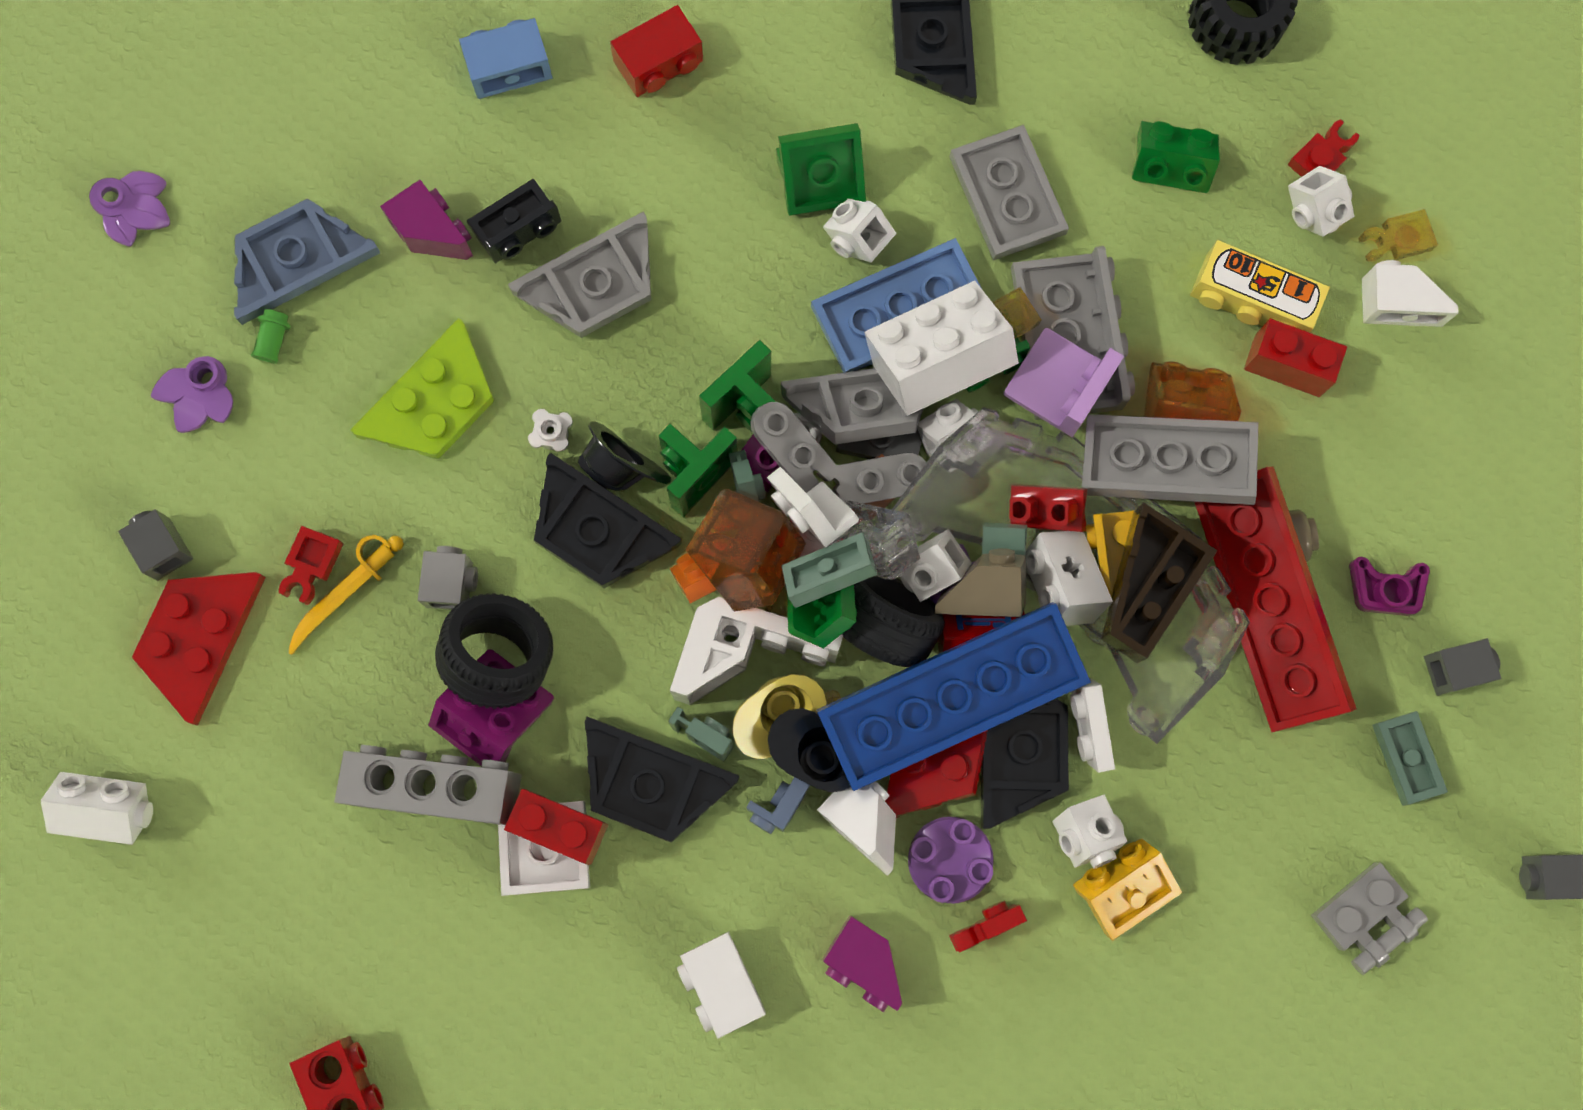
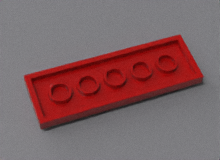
[1194,466,1357,733]

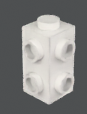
[41,772,153,845]

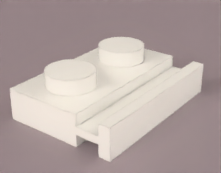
[1070,678,1115,773]

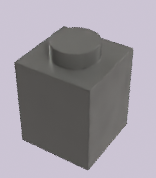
[118,509,194,581]
[1423,638,1502,696]
[1519,855,1583,900]

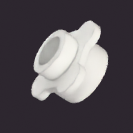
[528,409,573,452]

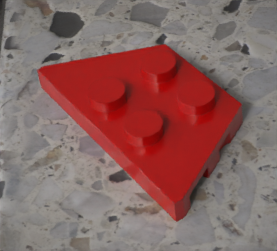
[132,572,266,726]
[885,730,988,818]

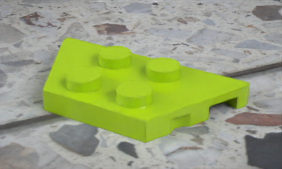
[350,318,495,459]

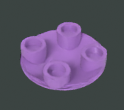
[908,817,994,904]

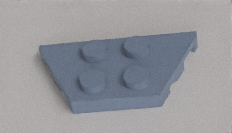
[234,199,380,325]

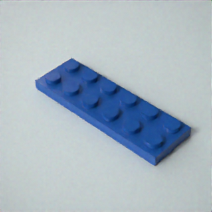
[816,602,1091,791]

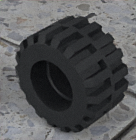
[1188,0,1298,65]

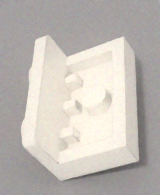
[767,467,859,548]

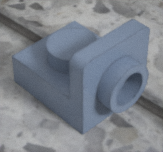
[746,777,810,834]

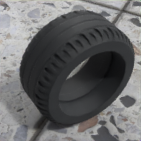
[841,570,945,667]
[435,593,553,709]

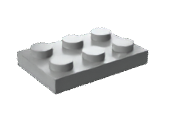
[949,125,1069,261]

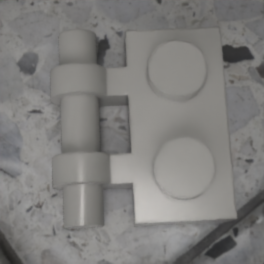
[1311,862,1428,975]

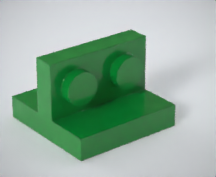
[776,123,866,216]
[699,340,776,432]
[658,424,738,518]

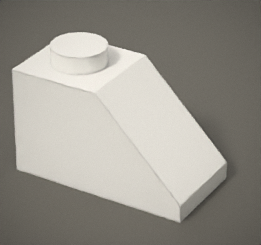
[1362,260,1458,327]
[817,781,896,876]

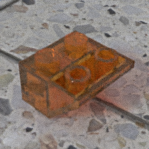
[1144,361,1241,421]
[685,488,806,612]

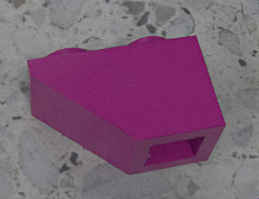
[380,180,473,260]
[822,916,902,1012]

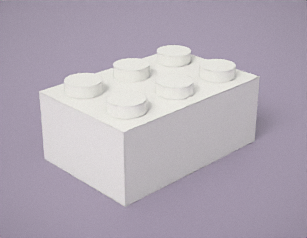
[864,281,1019,416]

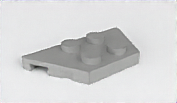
[508,212,651,338]
[781,368,923,445]

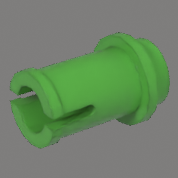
[251,309,291,364]

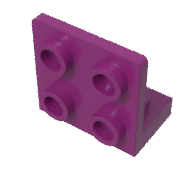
[428,649,554,767]

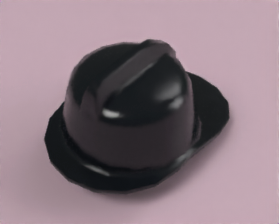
[578,421,671,491]
[767,708,851,792]

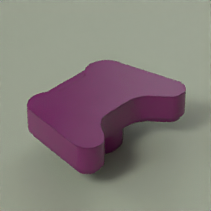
[1349,557,1430,616]

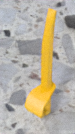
[288,535,404,654]

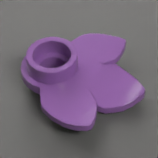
[89,171,170,247]
[151,356,233,433]

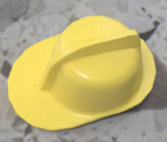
[732,674,827,759]

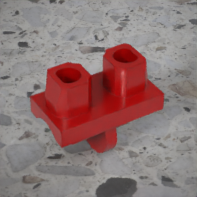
[1009,484,1087,532]

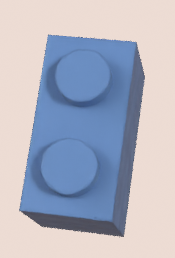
[459,18,553,99]

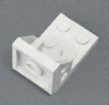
[670,597,843,705]

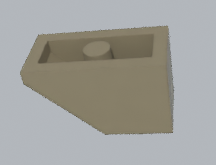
[935,548,1026,617]

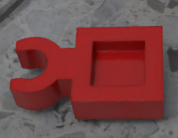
[1287,119,1360,177]
[279,525,344,606]
[949,900,1027,953]

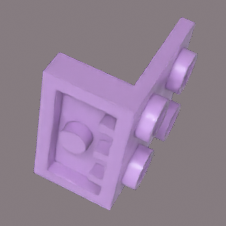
[1004,328,1124,437]

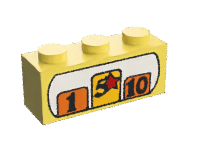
[1190,240,1330,333]

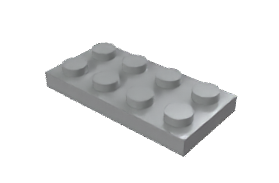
[1082,415,1259,505]

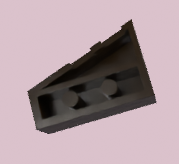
[1101,503,1218,663]

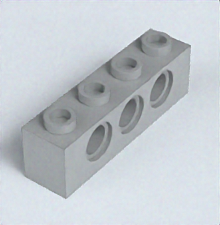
[334,745,522,825]

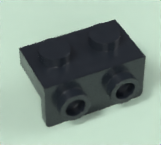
[466,178,562,264]

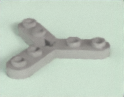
[750,402,929,585]

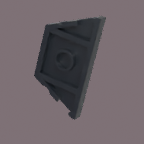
[891,0,977,105]
[534,453,682,588]
[981,699,1069,829]
[585,716,740,843]

